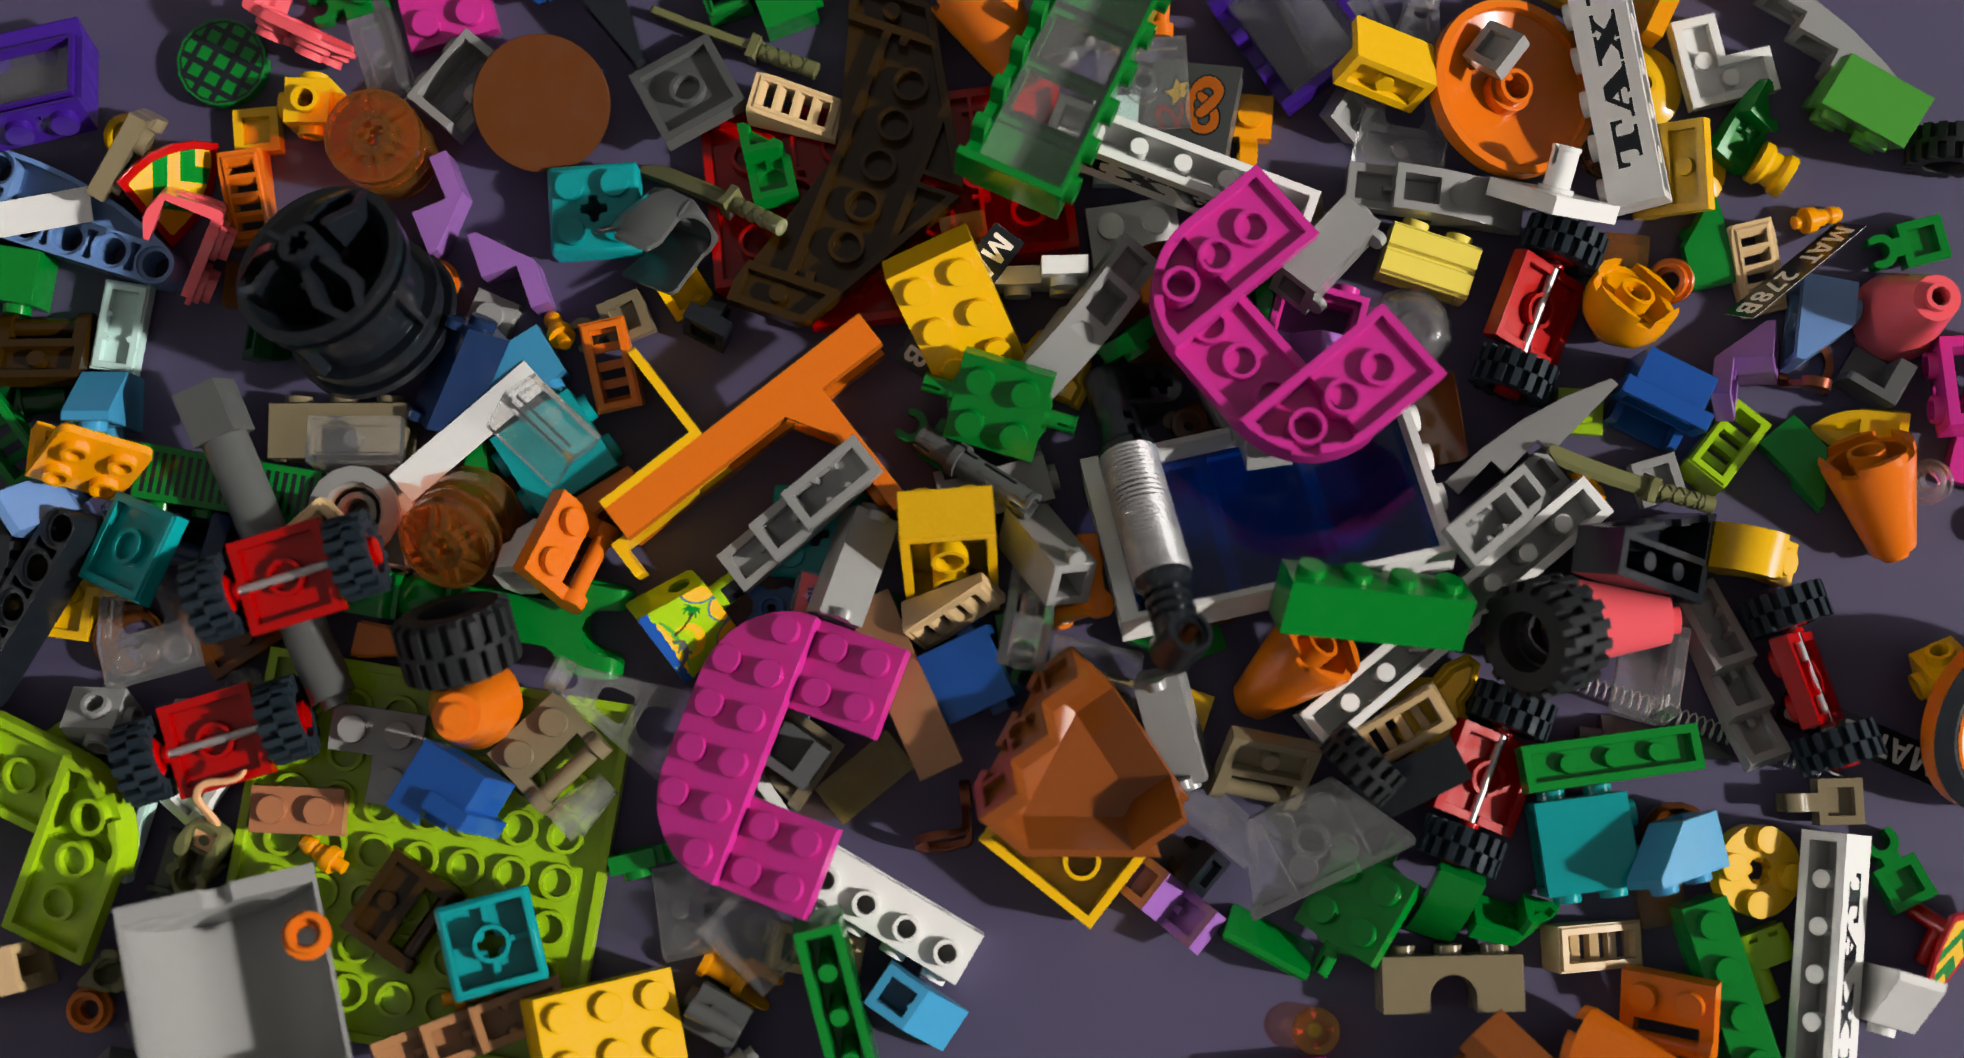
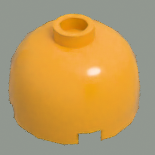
[1582,258,1679,349]

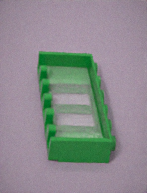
[954,0,1172,220]

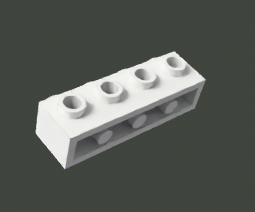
[813,845,984,987]

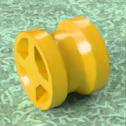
[1742,141,1801,198]

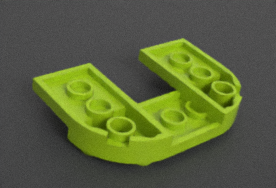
[0,710,139,966]

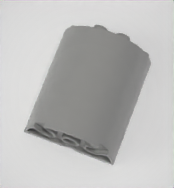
[112,862,353,1058]

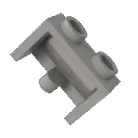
[406,28,494,145]

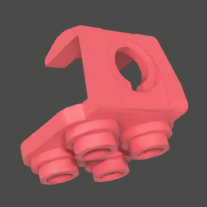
[241,0,357,70]
[142,187,238,306]

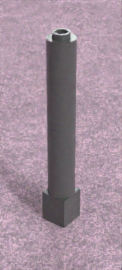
[171,377,356,711]

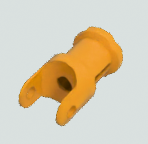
[695,937,784,1011]

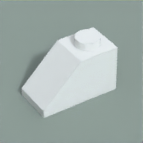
[1859,962,1948,1038]

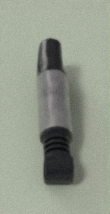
[1083,363,1213,674]

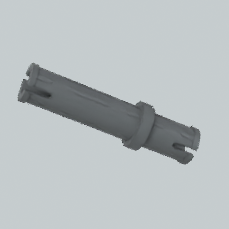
[913,424,1042,520]

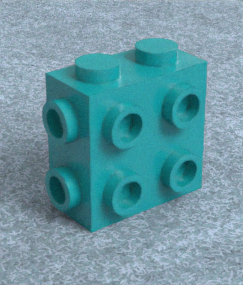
[489,388,624,516]
[1523,783,1640,905]

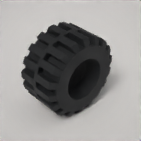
[1479,573,1613,700]
[390,591,523,691]

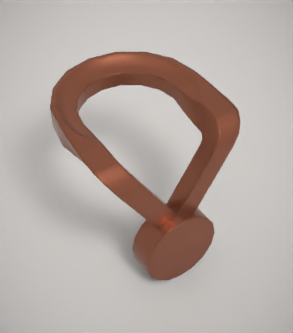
[1776,347,1834,397]
[914,780,973,853]

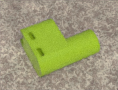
[1739,920,1793,1005]

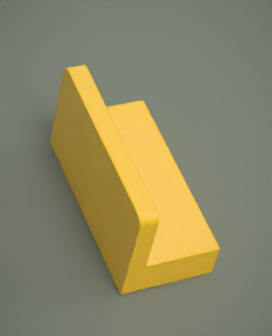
[1332,15,1437,114]

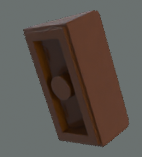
[1413,370,1469,467]

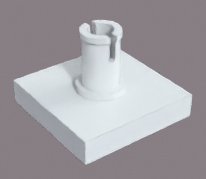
[1485,142,1620,225]

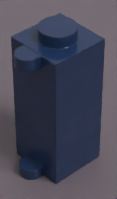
[405,312,510,432]

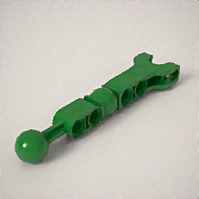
[222,540,636,679]

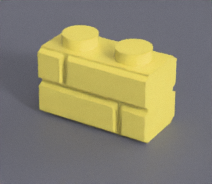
[1373,218,1483,307]

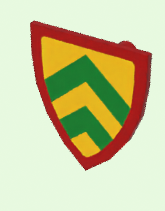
[115,140,219,248]
[1906,903,1964,984]

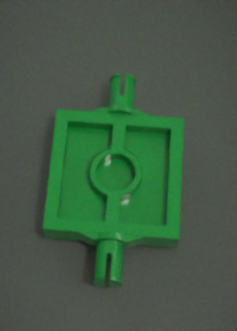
[921,346,1079,463]
[1293,831,1423,978]

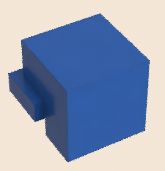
[1603,346,1719,454]
[917,621,1022,726]
[385,739,516,839]

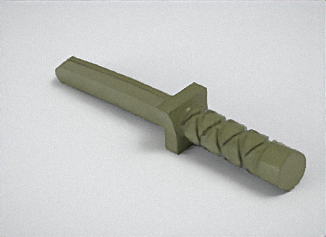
[649,5,820,80]
[640,165,788,236]
[1546,443,1717,514]

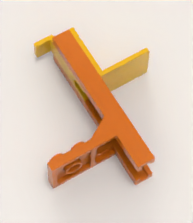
[599,313,903,581]

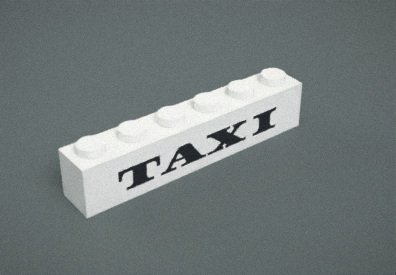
[1562,0,1673,216]
[1048,93,1322,223]
[1786,829,1872,1058]

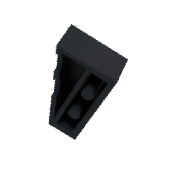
[1571,513,1717,604]

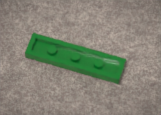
[1514,722,1706,795]

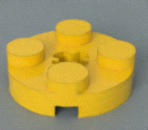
[1709,824,1800,919]

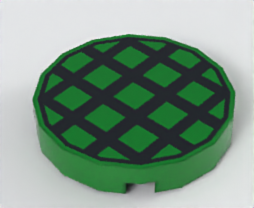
[177,18,271,110]

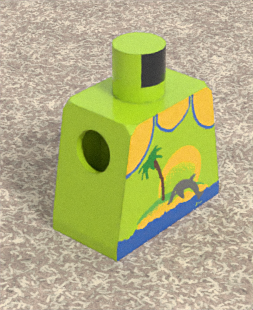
[625,570,746,684]

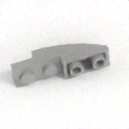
[1343,161,1523,236]
[1020,233,1157,399]

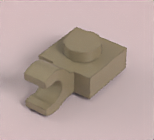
[1775,777,1865,826]

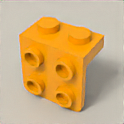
[25,421,153,500]

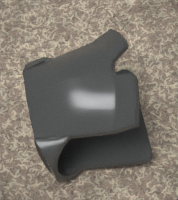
[594,187,720,295]

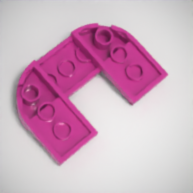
[1149,164,1447,464]
[657,611,911,921]

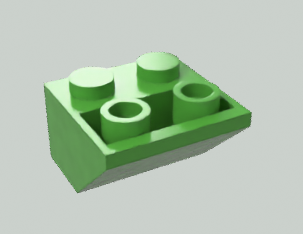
[1801,53,1935,154]

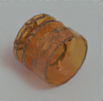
[323,88,438,202]
[398,465,522,589]

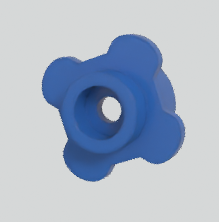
[748,585,795,620]

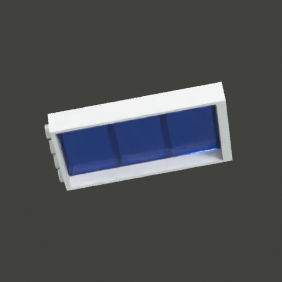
[1080,404,1457,642]

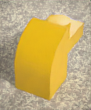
[1708,521,1799,588]

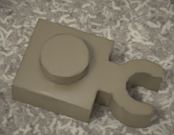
[570,288,658,353]

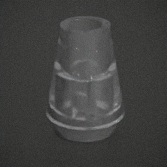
[546,773,618,842]

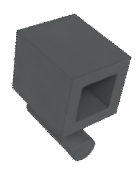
[680,978,756,1052]

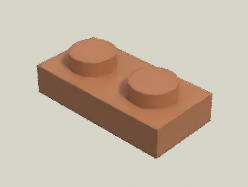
[248,785,350,836]

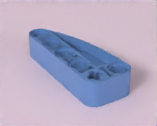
[0,150,190,293]

